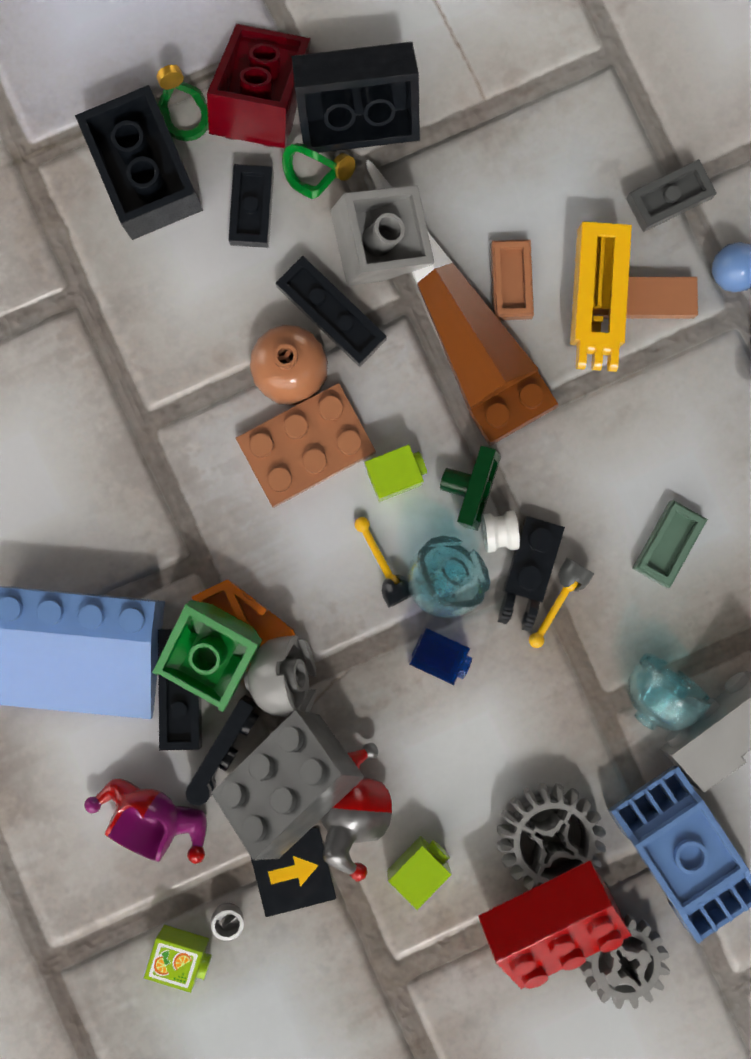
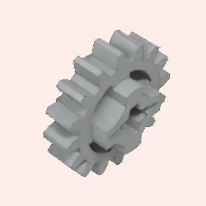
[579,914,670,1009]

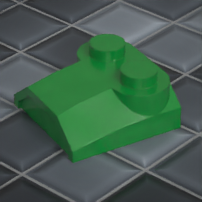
[152,600,262,712]

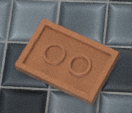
[236,383,376,508]

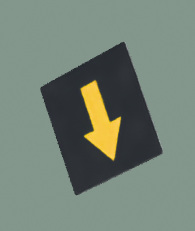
[250,827,336,917]

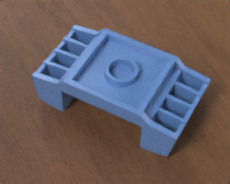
[607,766,751,944]

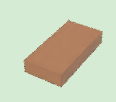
[490,240,534,320]

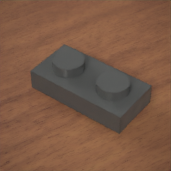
[626,159,717,232]

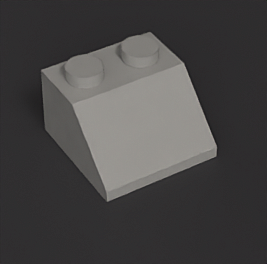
[330,185,434,286]

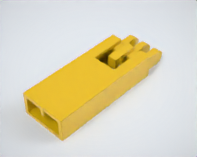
[570,221,632,372]

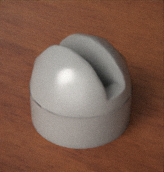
[211,903,244,941]

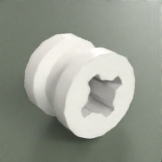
[481,510,520,553]

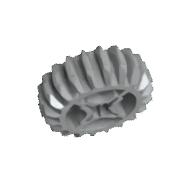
[497,783,606,890]

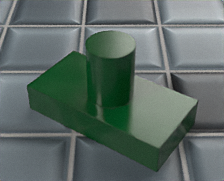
[440,446,501,531]

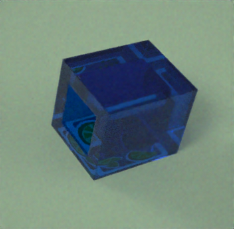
[408,626,473,685]

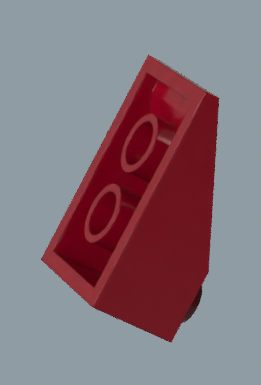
[207,24,311,149]

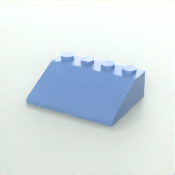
[0,586,165,719]

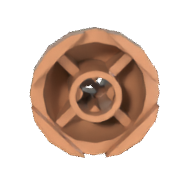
[250,325,328,405]

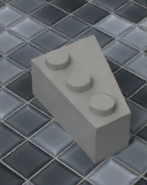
[660,671,751,792]

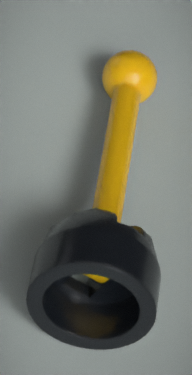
[354,517,416,608]

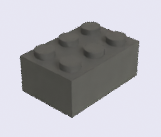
[211,710,364,860]

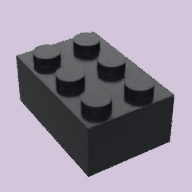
[292,42,420,153]
[75,85,203,240]

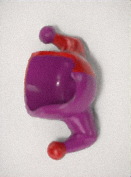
[84,779,207,864]

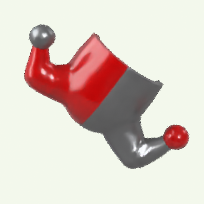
[321,743,392,882]

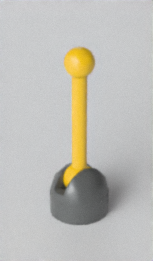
[529,558,594,648]

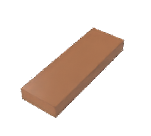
[592,277,698,319]

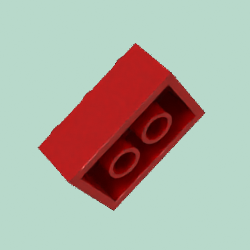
[478,860,632,989]

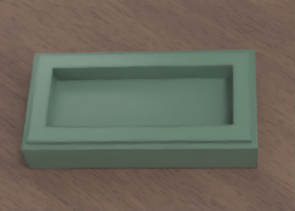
[632,500,708,588]

